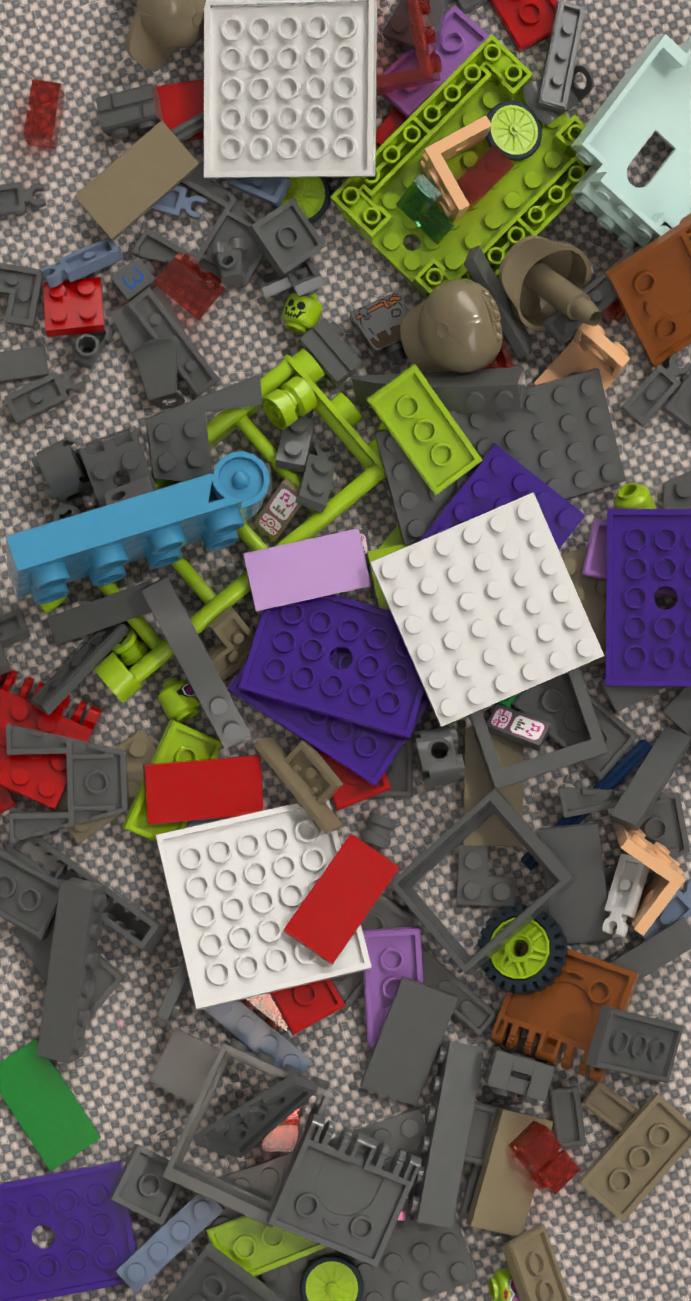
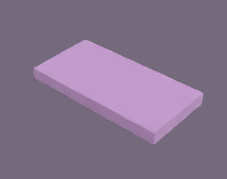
[243,528,371,611]

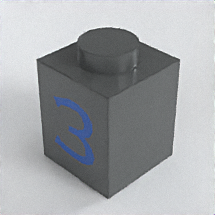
[111,257,158,303]

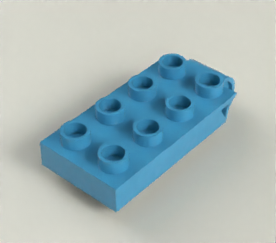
[6,451,270,604]

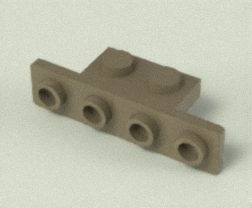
[254,736,343,834]

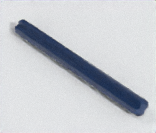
[521,740,652,870]

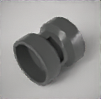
[361,812,397,849]

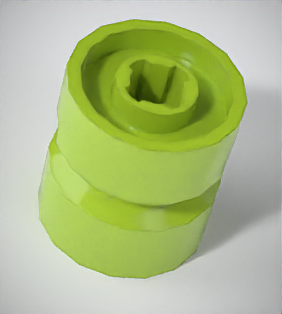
[262,376,317,430]

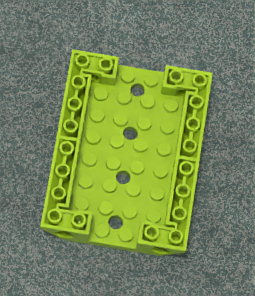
[330,34,591,299]

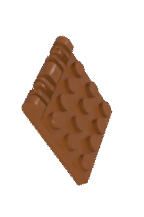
[605,213,691,367]
[491,943,639,1082]

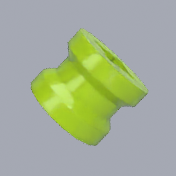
[112,629,148,666]

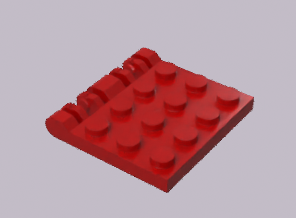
[0,669,103,811]

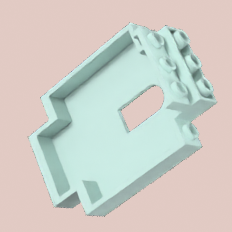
[571,34,691,249]

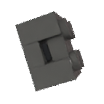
[483,1045,555,1105]

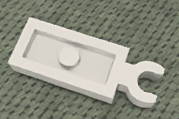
[602,854,649,937]

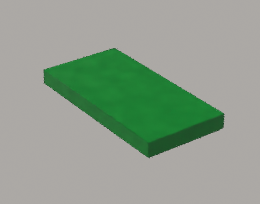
[0,1038,101,1171]

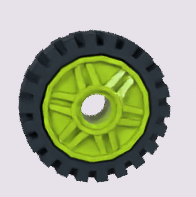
[477,904,568,995]

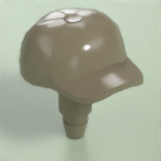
[126,0,206,72]
[499,236,602,331]
[400,278,503,373]

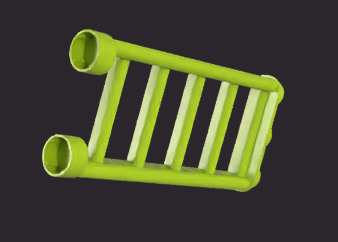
[30,348,386,704]

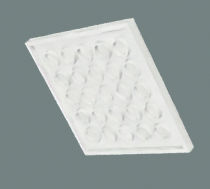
[204,0,377,178]
[370,492,604,727]
[156,800,372,1011]

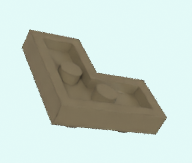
[208,606,255,681]

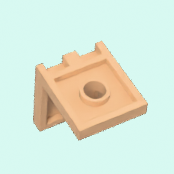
[419,115,492,223]
[533,323,630,392]
[615,825,686,936]

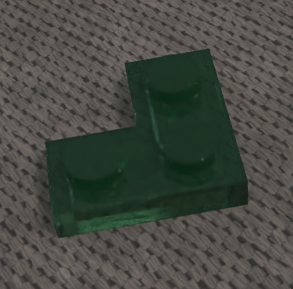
[396,173,454,245]

